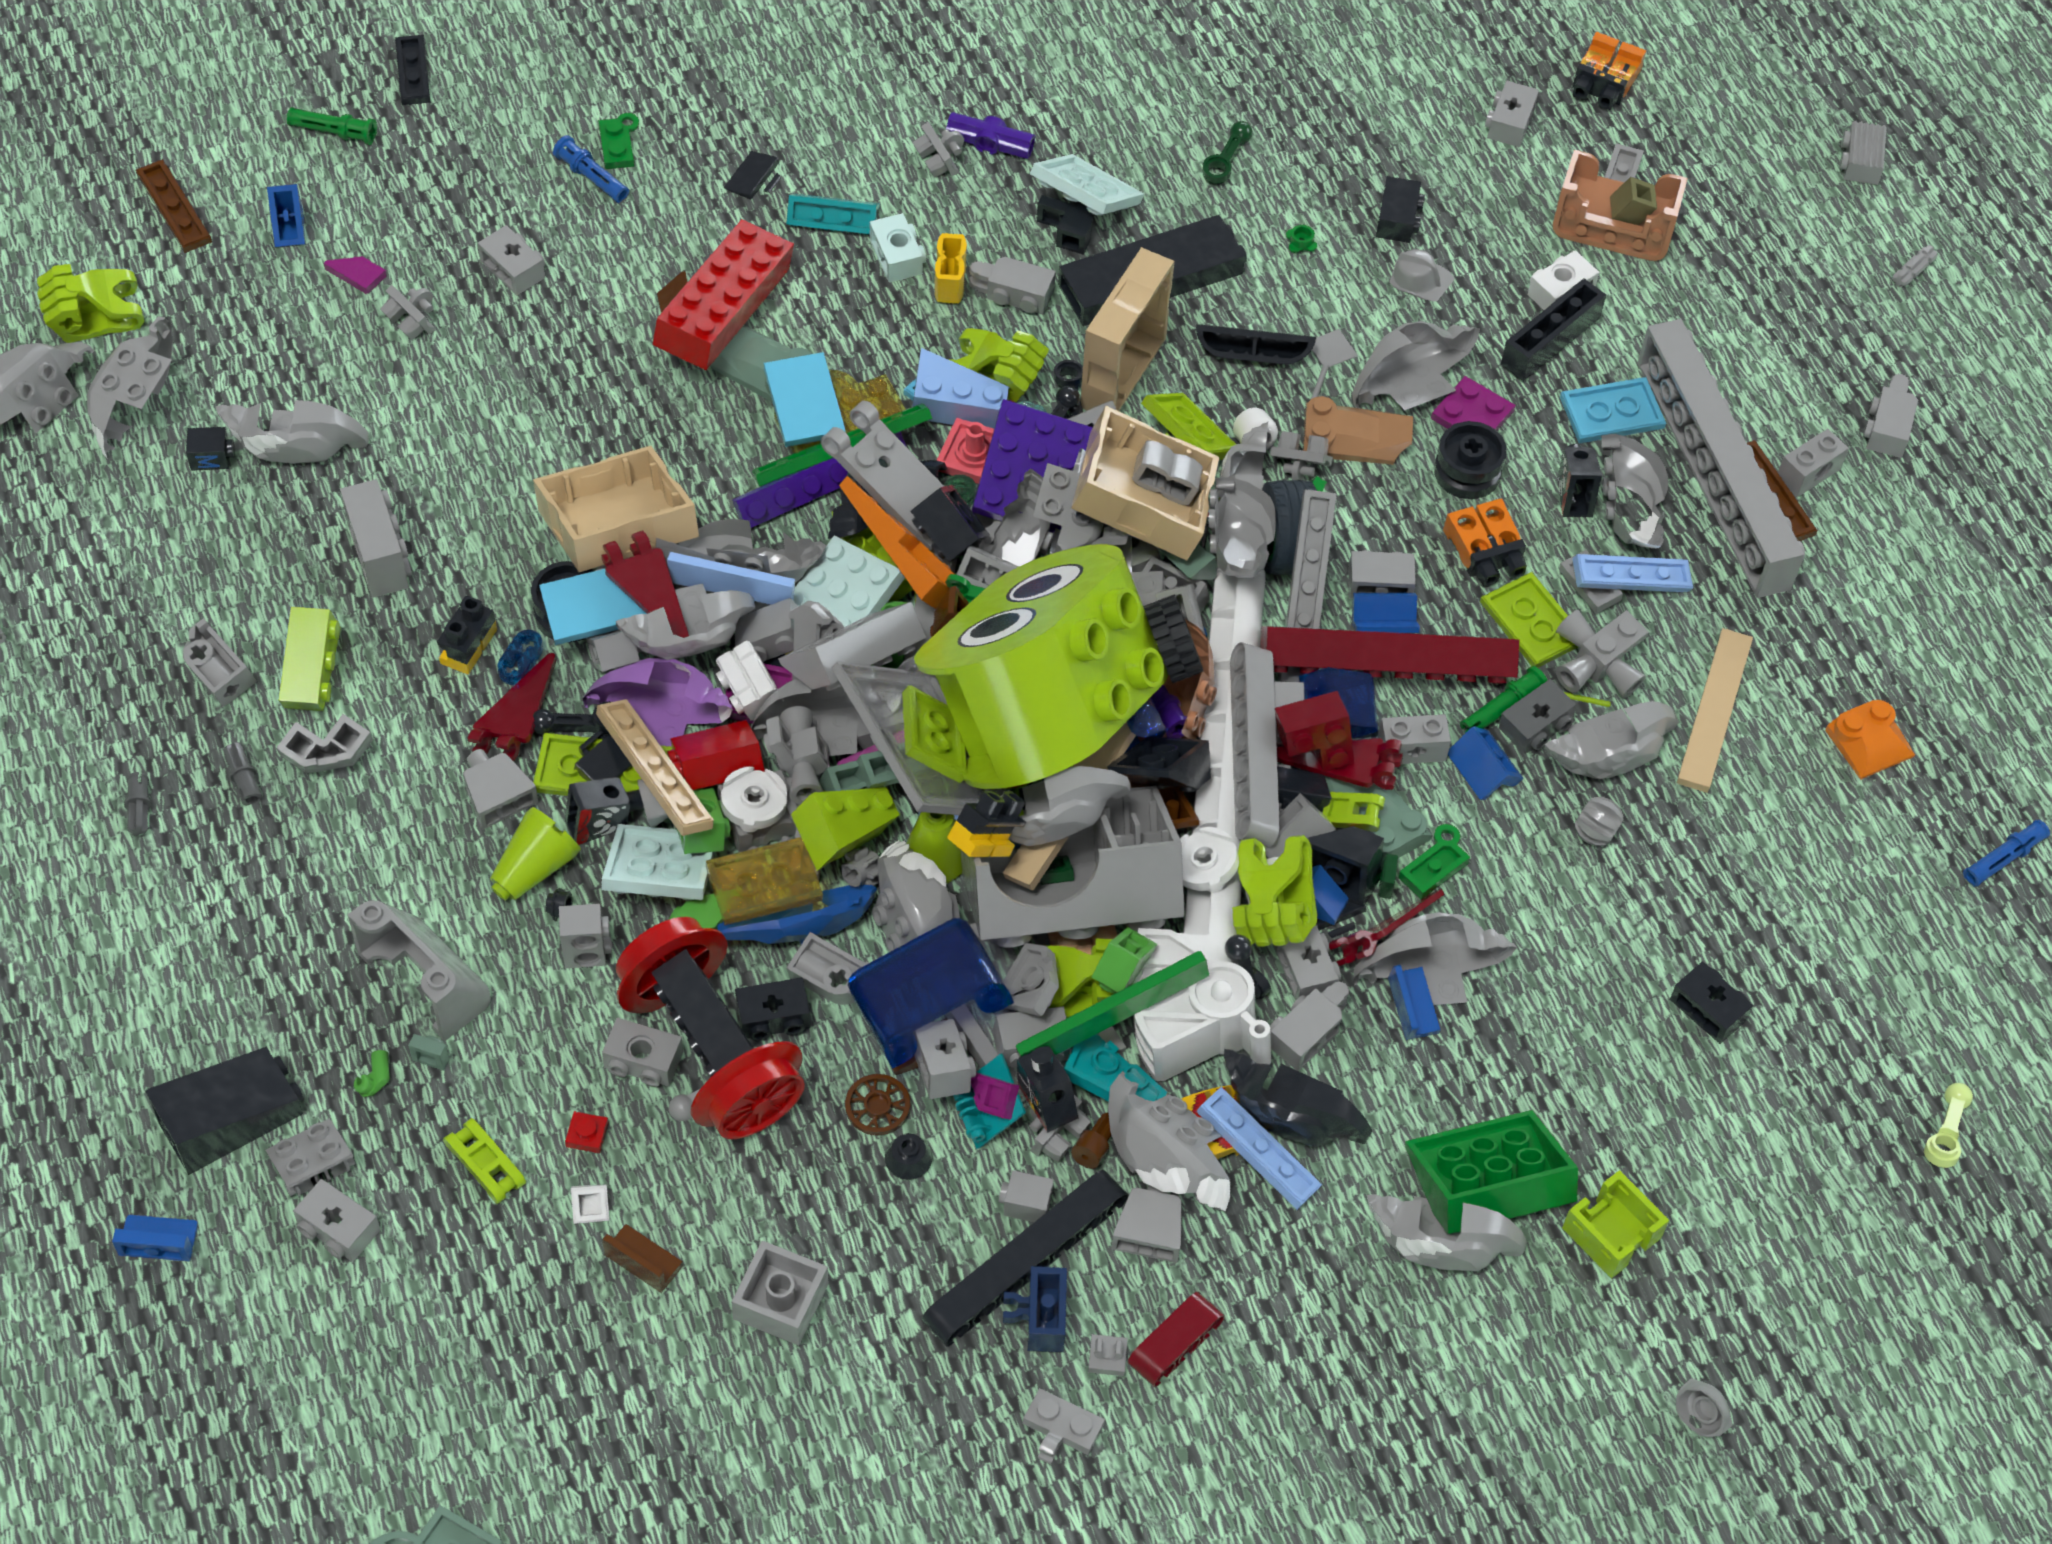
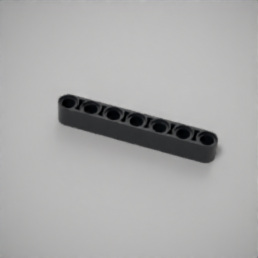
[922,1169,1129,1347]

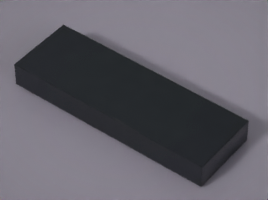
[395,35,431,105]

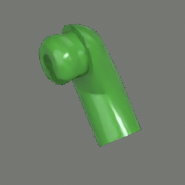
[353,1050,390,1097]

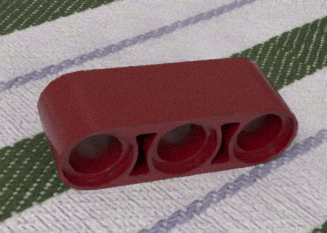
[1127,1291,1225,1387]

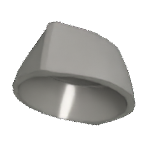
[637,779,668,828]
[1676,1378,1732,1437]

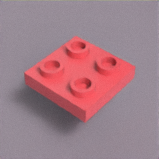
[937,417,994,484]

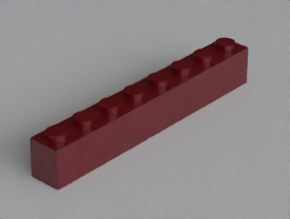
[1260,626,1520,683]

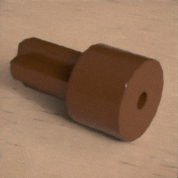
[1071,1112,1111,1169]

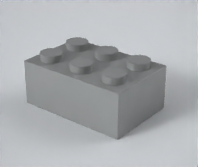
[340,479,412,598]

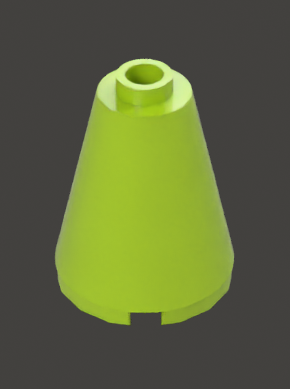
[490,807,581,901]
[906,812,962,884]

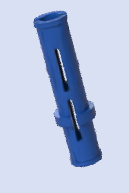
[1963,820,2050,887]

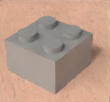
[731,1241,828,1346]

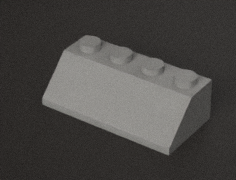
[778,602,926,691]

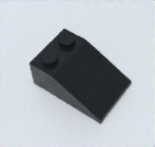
[1107,736,1211,792]

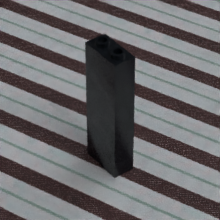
[1058,214,1247,327]

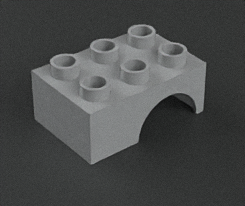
[958,785,1184,947]

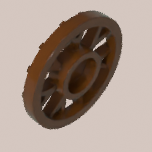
[845,1074,910,1135]

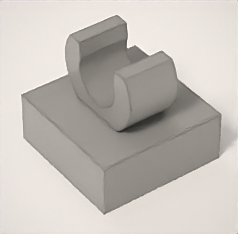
[1088,1334,1128,1376]

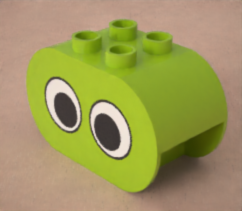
[914,544,1168,789]

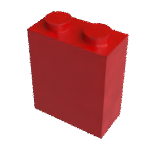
[667,720,765,790]

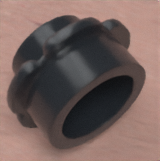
[545,888,573,921]

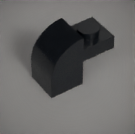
[1037,195,1093,255]

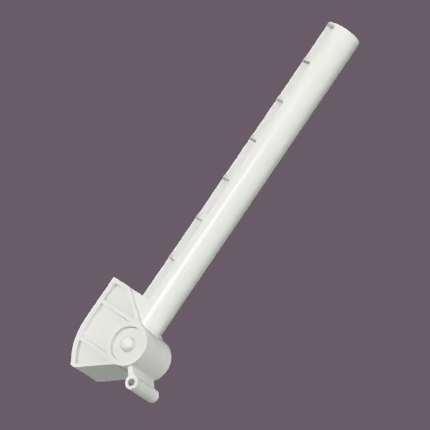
[1133,559,1271,1081]

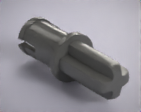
[224,742,263,806]
[124,772,151,836]

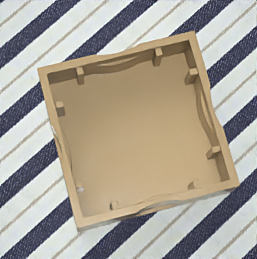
[1081,247,1174,411]
[1071,406,1219,560]
[533,446,699,572]

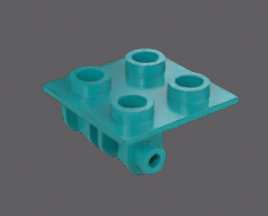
[953,1053,1026,1149]

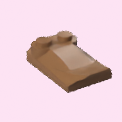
[1303,396,1413,465]

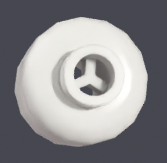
[1233,408,1278,450]

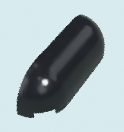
[1196,324,1316,364]

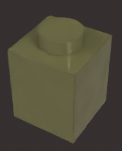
[1610,177,1657,226]

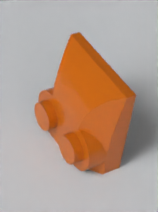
[1825,700,1915,780]

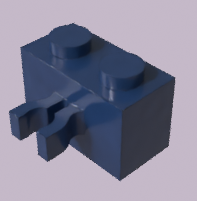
[1003,1266,1067,1352]

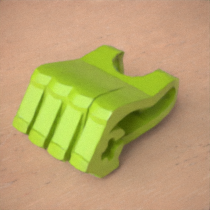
[37,264,145,343]
[949,328,1049,403]
[1232,835,1317,947]
[1046,938,1133,1018]

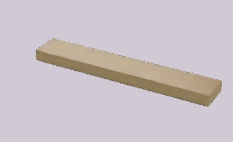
[1676,628,1753,793]
[596,699,714,836]
[1003,721,1139,891]

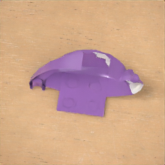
[583,658,732,747]

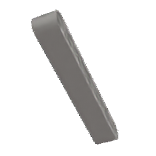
[1230,642,1279,847]

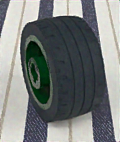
[1262,480,1317,575]

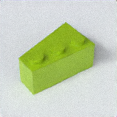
[791,787,900,871]

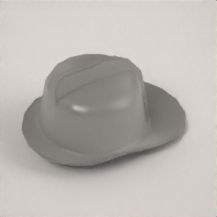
[1390,249,1455,301]

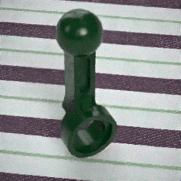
[1202,121,1253,184]

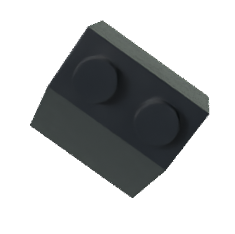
[910,485,990,562]
[1308,826,1384,907]

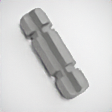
[1892,245,1938,288]

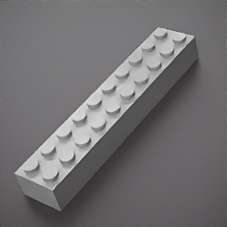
[1637,319,1805,598]

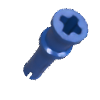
[553,135,629,203]

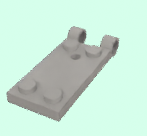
[821,401,944,550]

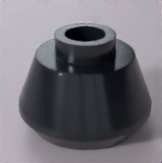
[885,1133,932,1180]

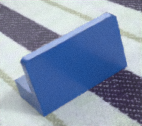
[1352,593,1420,633]
[1448,727,1524,800]
[1388,965,1440,1040]
[112,1215,198,1262]

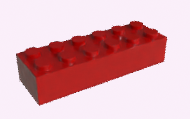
[653,219,794,370]

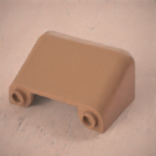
[1553,149,1688,261]

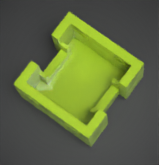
[1562,1170,1670,1279]

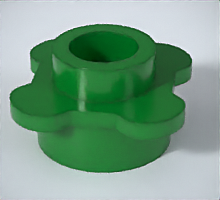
[1286,225,1317,253]

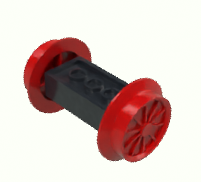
[616,917,805,1139]

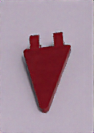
[601,530,689,638]
[467,653,557,761]
[1277,738,1403,790]
[1329,888,1445,966]

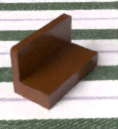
[602,1224,683,1293]

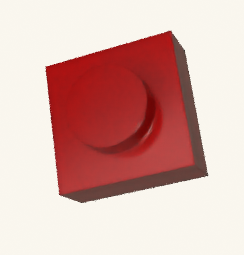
[565,1111,609,1153]

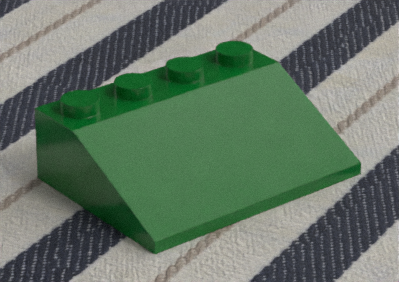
[1405,1110,1578,1234]

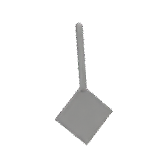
[1311,329,1358,399]

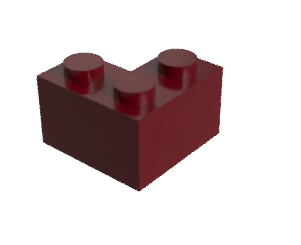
[1274,691,1354,772]

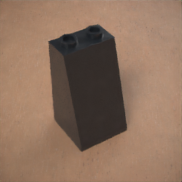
[145,1046,304,1175]

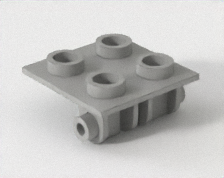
[265,1118,355,1196]

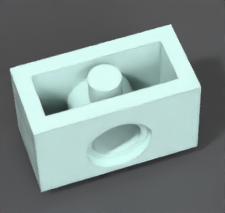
[870,213,926,283]

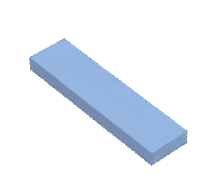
[667,552,795,605]
[1572,554,1693,592]
[1196,1087,1322,1210]

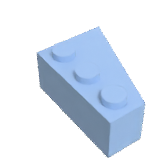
[912,348,1009,429]

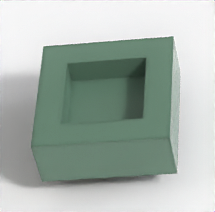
[408,1034,449,1071]

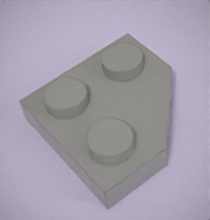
[992,942,1059,1016]

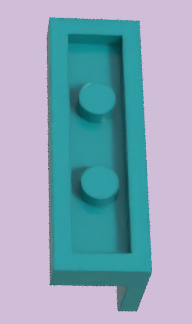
[786,193,880,234]

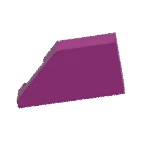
[324,256,387,294]
[971,1072,1020,1119]

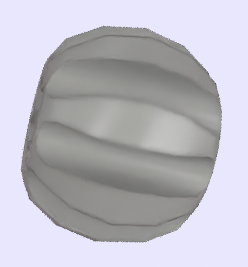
[1575,797,1623,846]

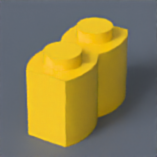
[934,233,967,304]

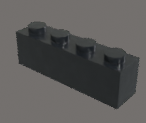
[1501,278,1607,381]

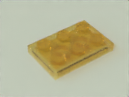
[705,837,823,925]

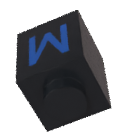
[186,427,235,471]

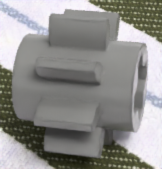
[841,847,879,887]

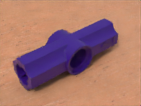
[946,112,1035,159]

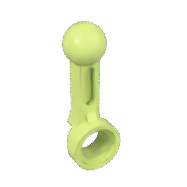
[1924,1083,1973,1168]

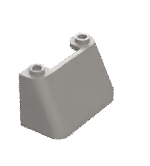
[348,900,491,1041]

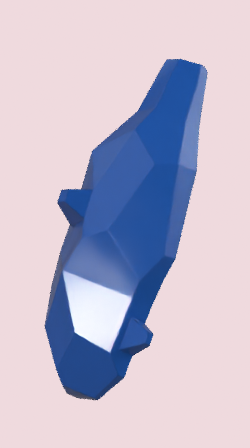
[717,885,877,945]

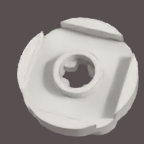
[720,767,787,832]
[1180,827,1239,893]

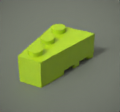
[278,607,341,711]

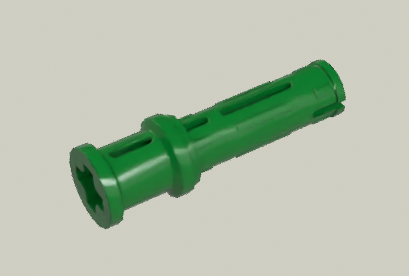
[287,107,377,145]
[1460,666,1548,733]

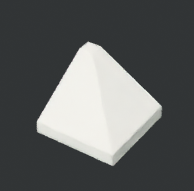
[571,1185,609,1224]

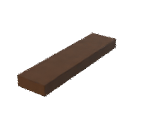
[135,159,212,253]
[1747,440,1818,541]

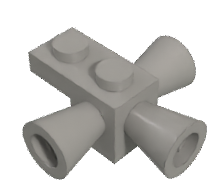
[1556,610,1649,699]
[764,706,830,804]

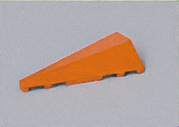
[839,476,954,609]

